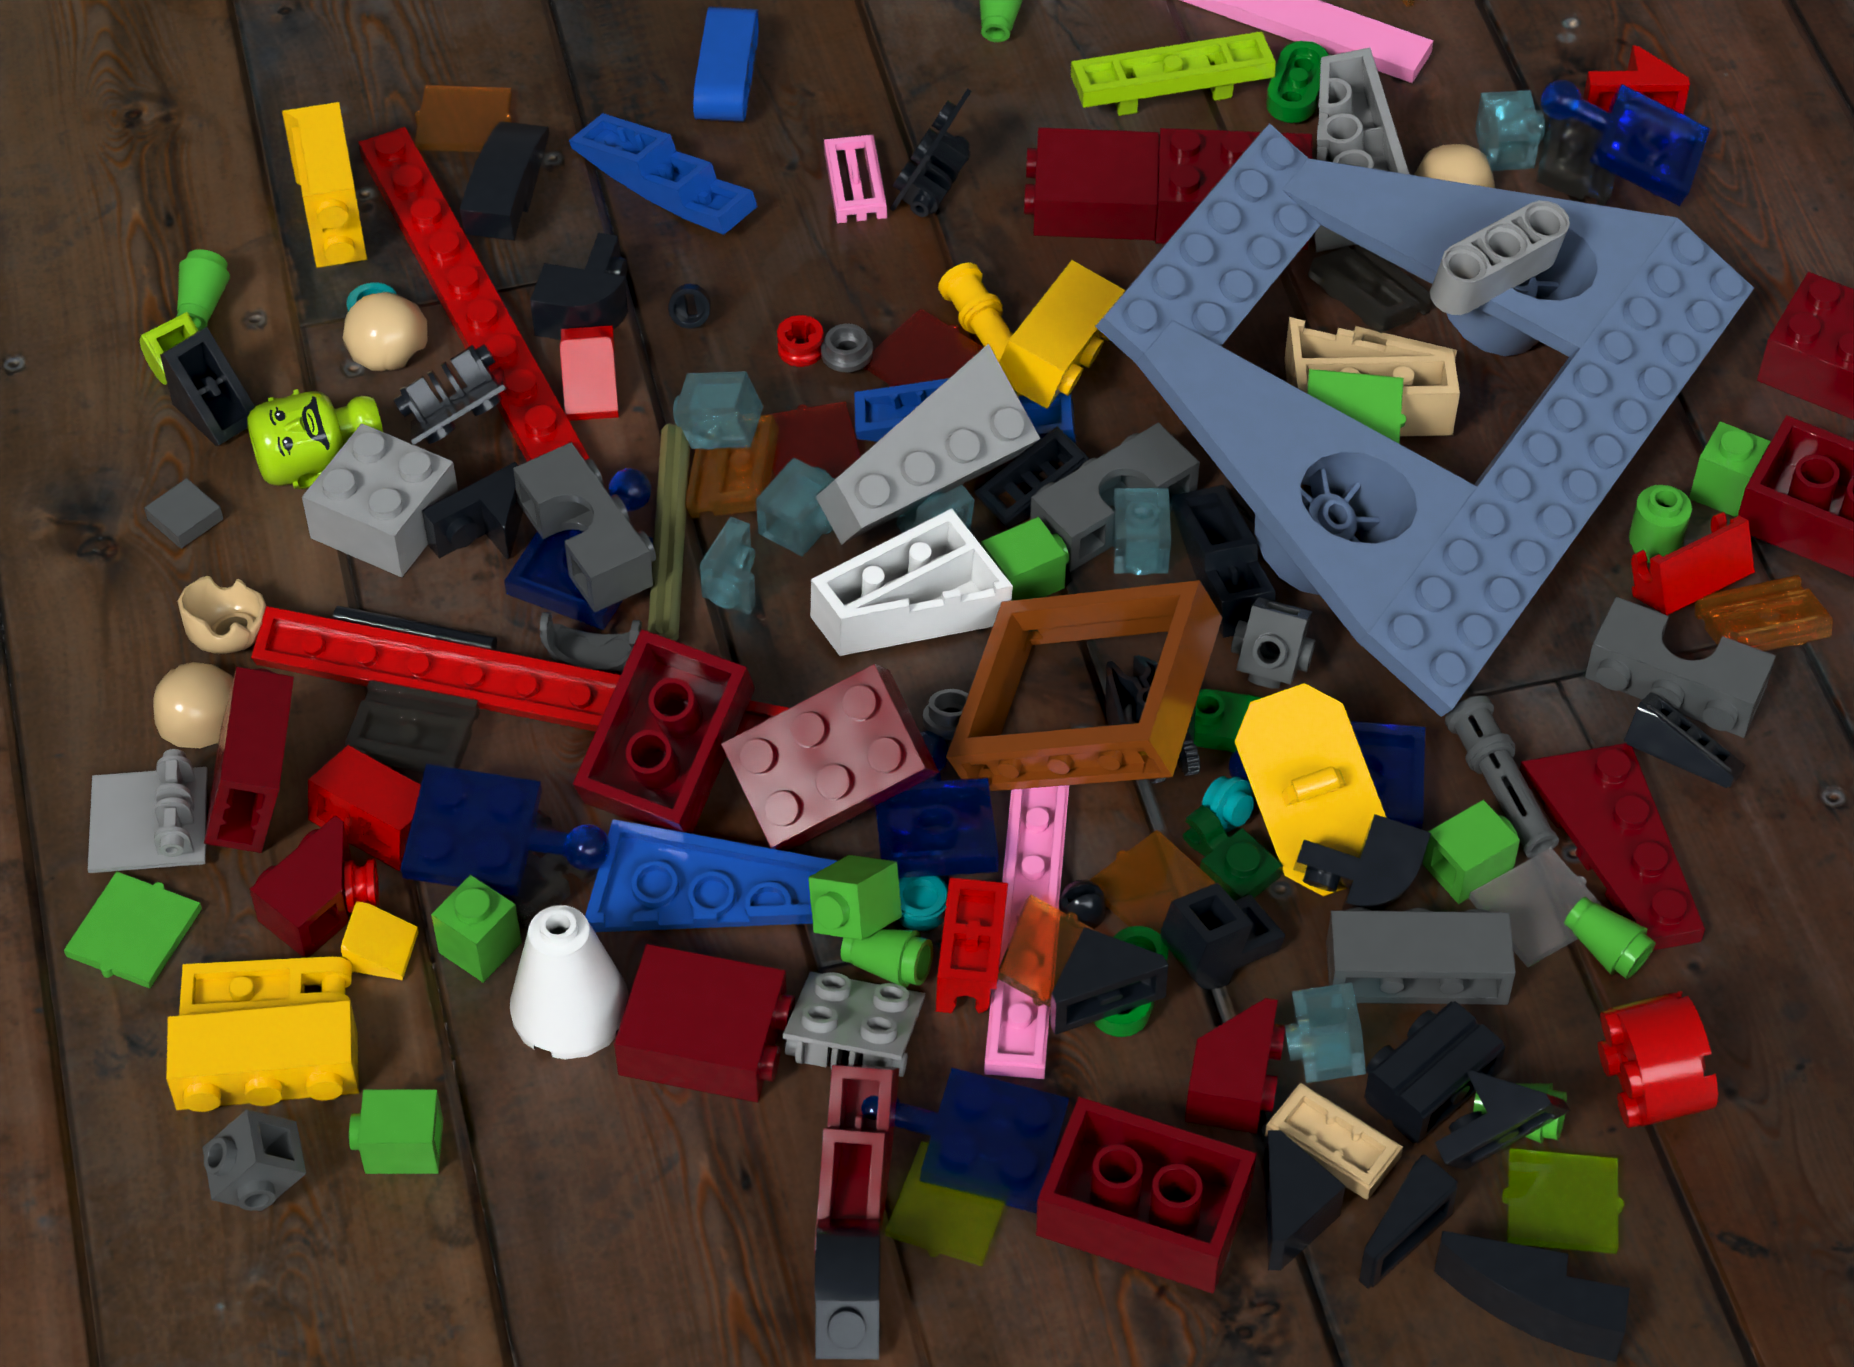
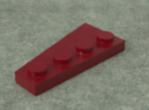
[1520,743,1705,951]

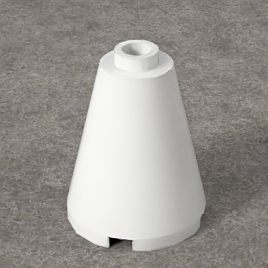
[510,905,629,1060]

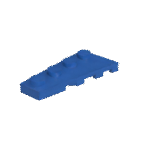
[585,819,837,933]

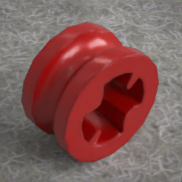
[777,315,824,367]
[344,858,380,913]

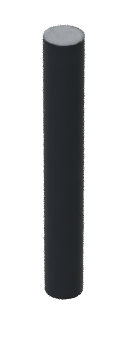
[332,605,497,651]

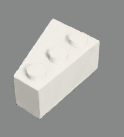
[810,509,1013,656]

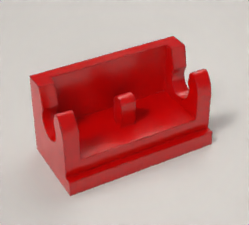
[1631,512,1755,615]
[308,745,440,871]
[936,877,1008,1013]

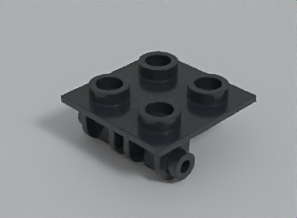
[890,88,972,217]
[394,344,506,445]

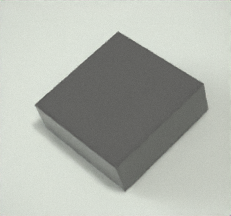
[144,478,223,549]

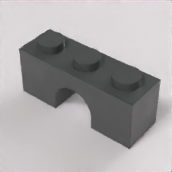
[1031,422,1200,572]
[513,442,656,612]
[1585,597,1776,738]

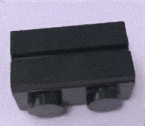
[1364,1001,1505,1144]

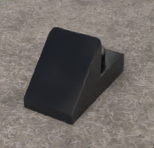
[422,462,523,559]
[1435,1069,1570,1170]

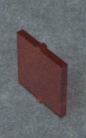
[864,308,984,387]
[760,401,861,492]

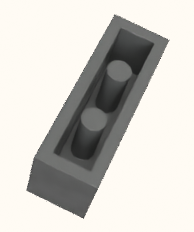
[1326,907,1516,1005]

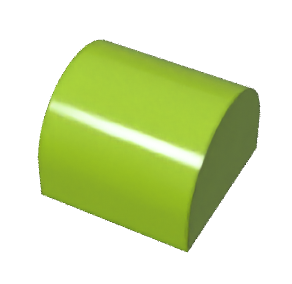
[140,312,198,385]

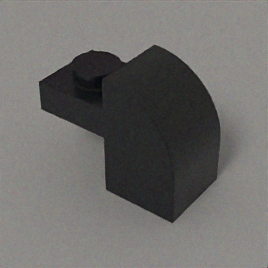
[530,233,628,340]
[1293,814,1431,911]
[1161,882,1286,989]
[815,1219,881,1360]

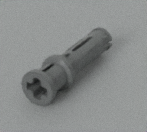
[1445,695,1559,858]

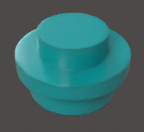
[1202,776,1254,833]

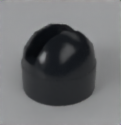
[669,284,711,328]
[1059,879,1106,931]

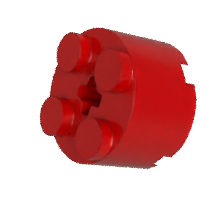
[1598,991,1718,1128]

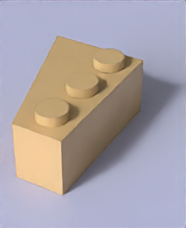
[1284,317,1460,437]

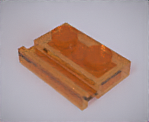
[685,414,779,518]
[1695,575,1833,651]

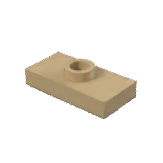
[1265,1083,1403,1201]

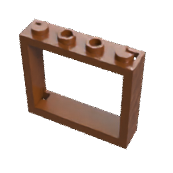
[946,580,1222,793]

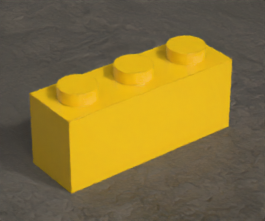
[999,260,1125,409]
[166,1000,359,1112]

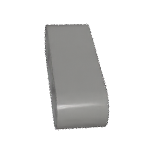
[1430,201,1570,315]

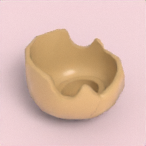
[1415,144,1495,188]
[343,292,427,371]
[177,576,266,654]
[153,662,233,749]

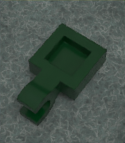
[1183,805,1283,901]

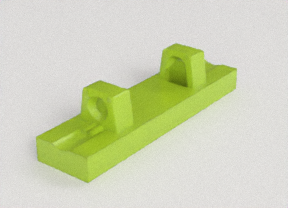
[1071,31,1276,116]

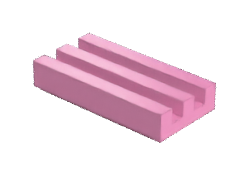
[824,135,887,223]

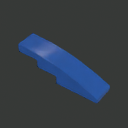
[569,113,758,235]
[854,378,1076,447]

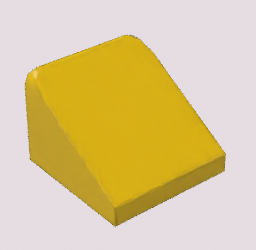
[341,901,419,980]

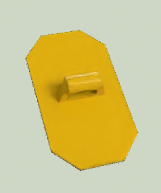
[1234,683,1387,897]

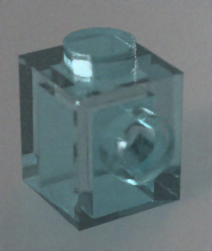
[1475,90,1545,171]
[673,371,763,450]
[756,457,835,557]
[1113,488,1171,575]
[1284,982,1366,1083]

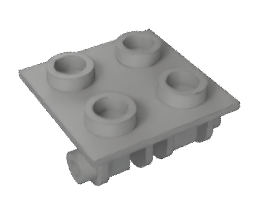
[88,749,208,873]
[783,972,925,1077]

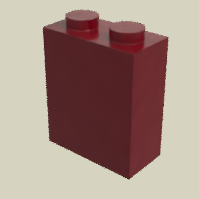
[1024,127,1159,240]
[204,666,294,853]
[614,944,795,1103]

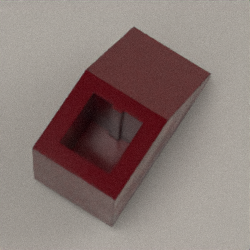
[249,815,351,958]
[1185,998,1286,1134]

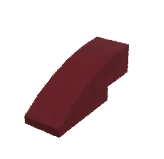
[814,1063,899,1253]

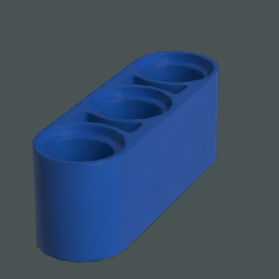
[693,6,759,122]

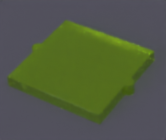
[885,1141,1017,1266]
[1502,1148,1624,1254]

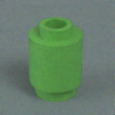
[1629,485,1692,563]

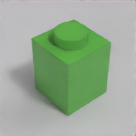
[1689,421,1771,517]
[981,517,1069,601]
[1422,800,1520,904]
[808,855,902,940]
[431,875,522,983]
[349,1089,443,1174]

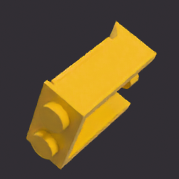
[282,102,367,268]

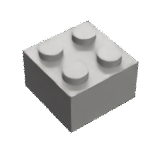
[302,423,458,577]

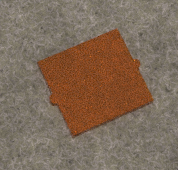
[415,85,512,152]
[1089,830,1216,935]
[998,894,1098,1008]

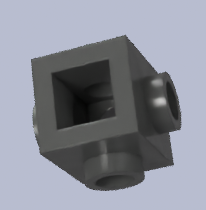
[1231,597,1316,688]
[202,1109,306,1211]

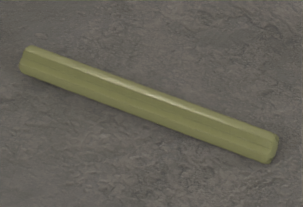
[648,423,691,641]

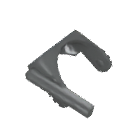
[540,612,642,675]

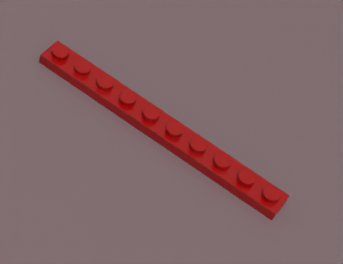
[358,127,590,462]
[251,606,789,758]

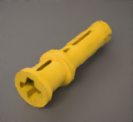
[938,262,1023,396]

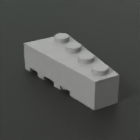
[1315,48,1409,252]
[816,344,1040,545]

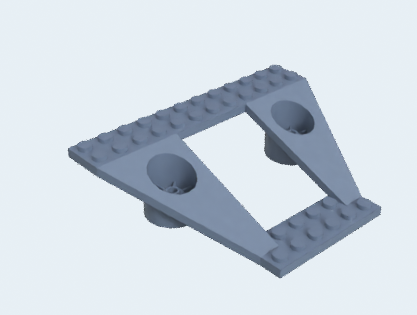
[1095,123,1754,717]

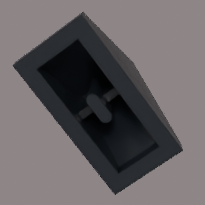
[160,327,255,446]
[1050,927,1168,1035]
[1264,1130,1345,1271]

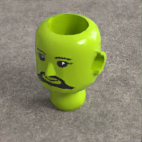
[247,389,383,489]

